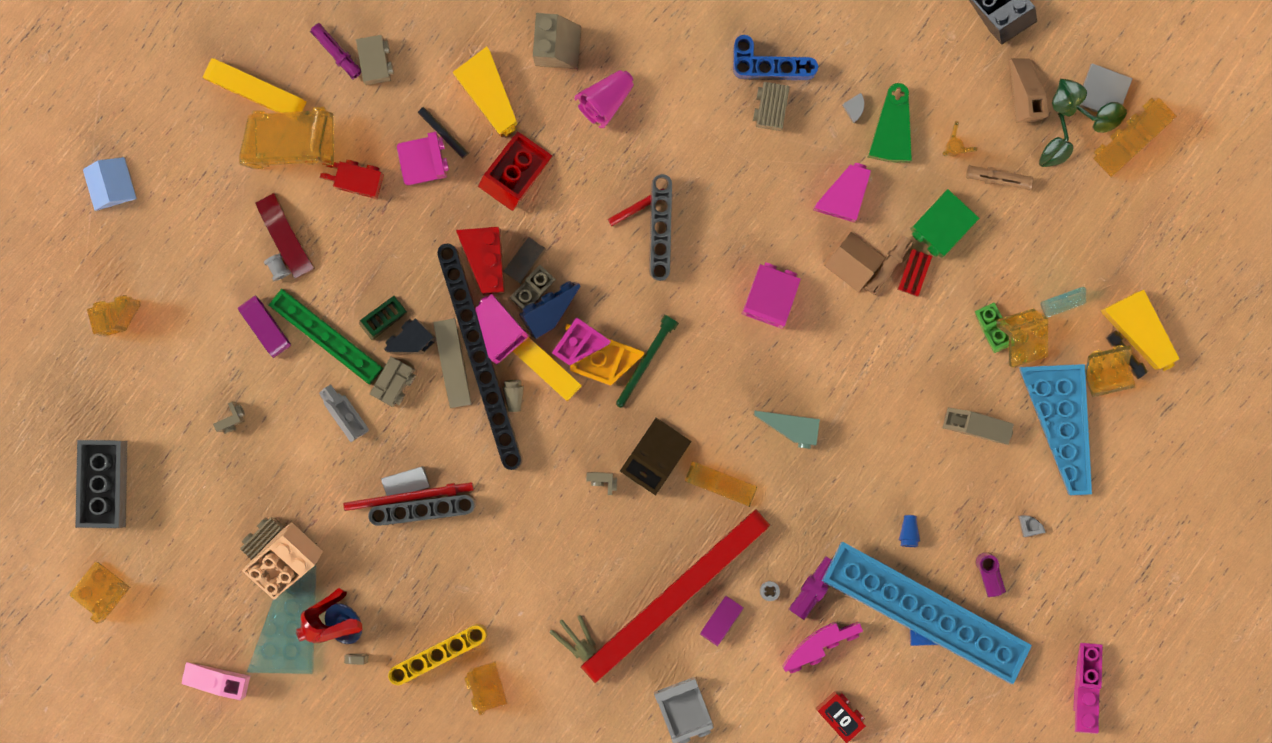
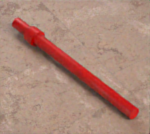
[343,482,474,511]

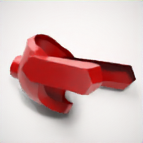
[296,588,363,643]

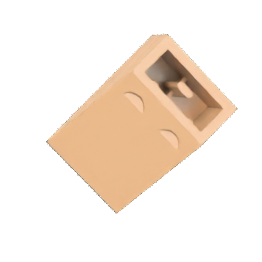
[242,522,323,600]

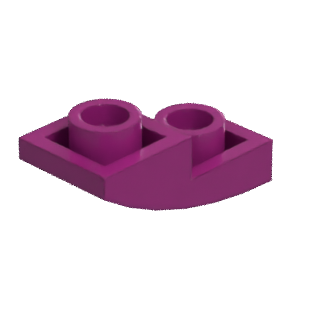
[700,596,743,647]

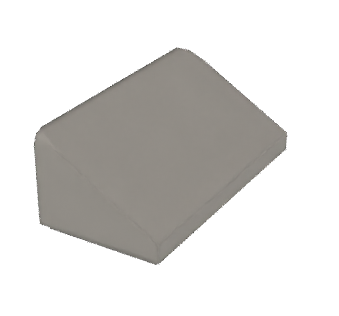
[381,466,430,496]

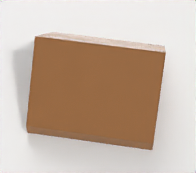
[824,232,885,292]

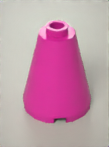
[574,70,634,128]

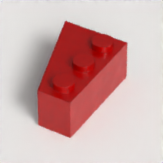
[456,227,505,295]

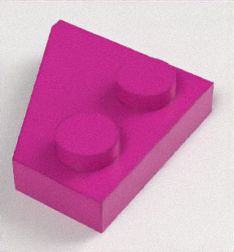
[552,318,611,366]

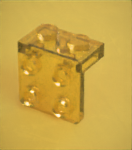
[1085,345,1135,397]

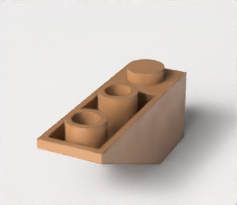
[1010,58,1048,123]

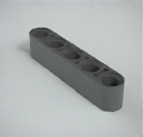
[649,174,672,281]
[368,495,476,526]

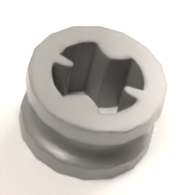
[760,581,780,601]

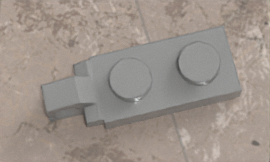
[319,385,369,442]

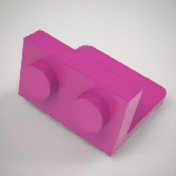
[397,132,449,185]

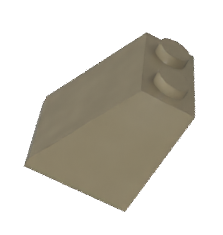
[533,13,581,69]

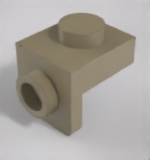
[213,401,245,434]

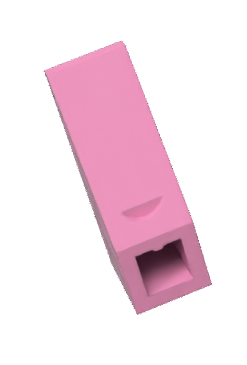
[181,662,250,700]

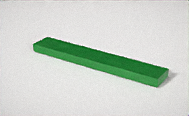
[268,288,384,385]

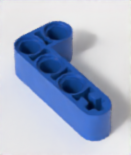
[733,35,818,80]

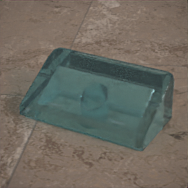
[1040,287,1086,317]

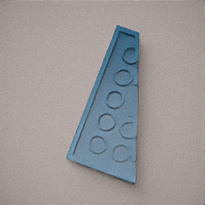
[1019,364,1092,495]

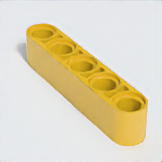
[202,58,307,121]
[388,624,487,685]

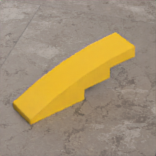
[512,337,582,402]

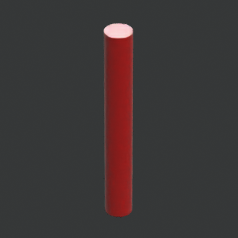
[607,188,665,227]

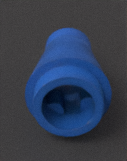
[899,515,920,547]

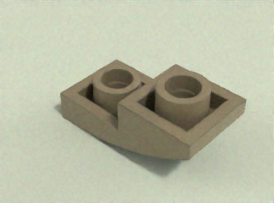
[510,265,556,310]

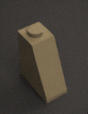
[943,407,1014,445]

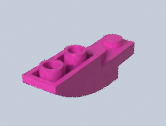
[782,622,863,674]
[1073,643,1103,734]

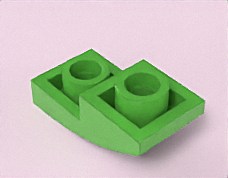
[975,303,1014,353]

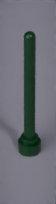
[616,314,679,408]

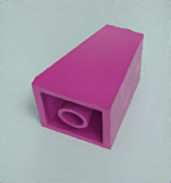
[742,262,801,329]

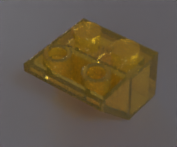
[87,295,141,337]

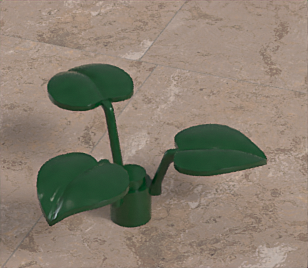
[1039,79,1127,167]

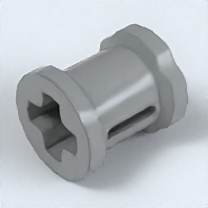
[264,253,291,281]

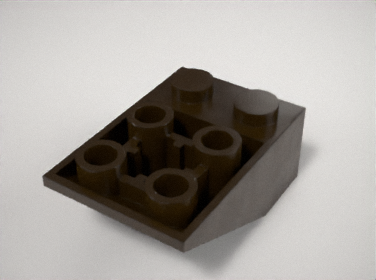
[620,418,692,496]

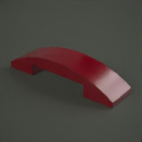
[255,193,315,279]

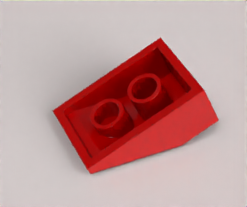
[478,131,552,211]

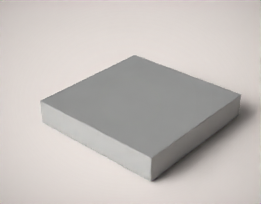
[1079,63,1133,113]

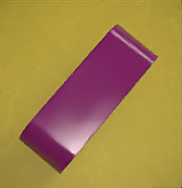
[238,295,291,358]

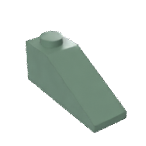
[753,411,820,449]

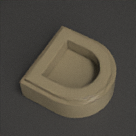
[344,654,369,665]

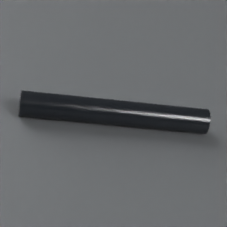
[418,107,468,159]

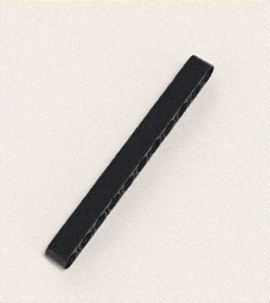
[437,243,522,470]

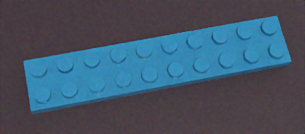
[822,542,1032,684]

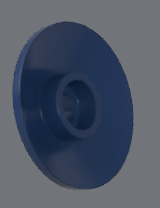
[325,604,362,644]

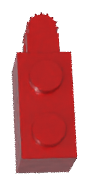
[319,159,384,200]

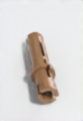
[966,165,1033,190]
[864,235,913,295]

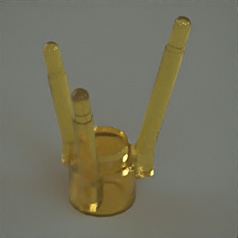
[942,121,977,156]

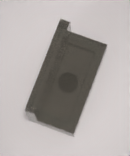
[503,237,546,284]

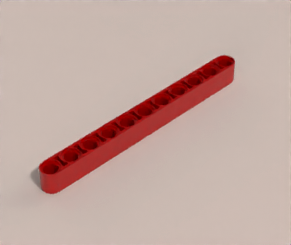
[581,509,771,683]

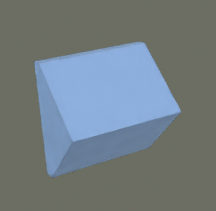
[83,157,137,211]

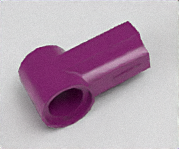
[976,552,1006,598]

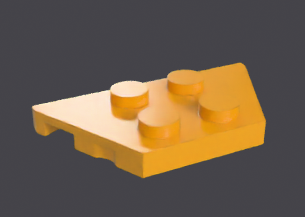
[565,323,645,386]

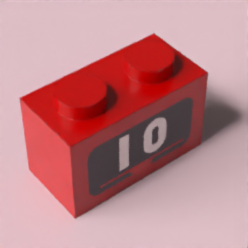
[816,691,866,743]

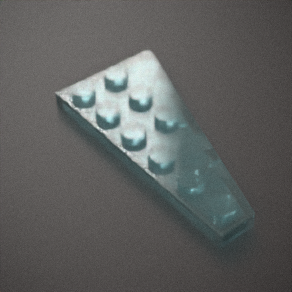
[247,543,317,674]

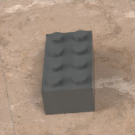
[75,440,128,528]

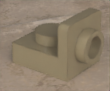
[586,472,617,495]

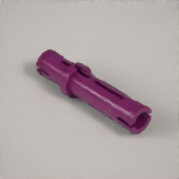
[310,23,362,80]

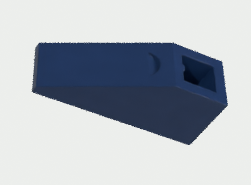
[519,281,581,339]

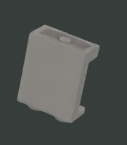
[654,676,714,743]

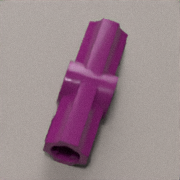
[789,556,832,620]

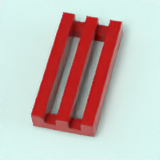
[897,249,933,297]

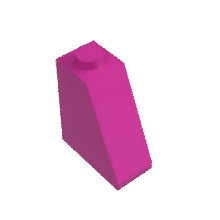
[813,163,871,222]
[475,294,529,364]

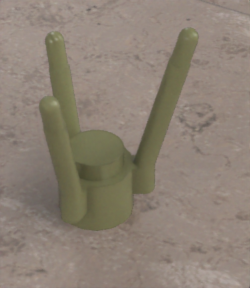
[550,615,597,662]

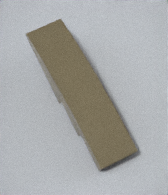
[433,318,472,408]

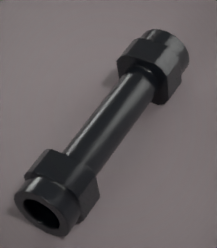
[1106,330,1148,379]

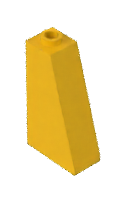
[452,46,517,137]
[1100,289,1179,371]

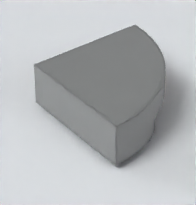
[842,93,864,123]
[1018,515,1046,537]

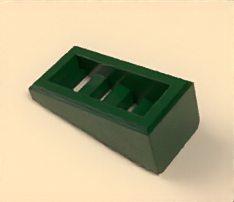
[359,296,407,340]

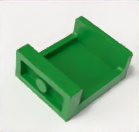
[910,189,980,258]

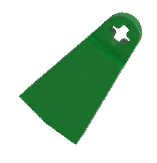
[867,83,912,163]

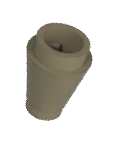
[502,380,524,412]

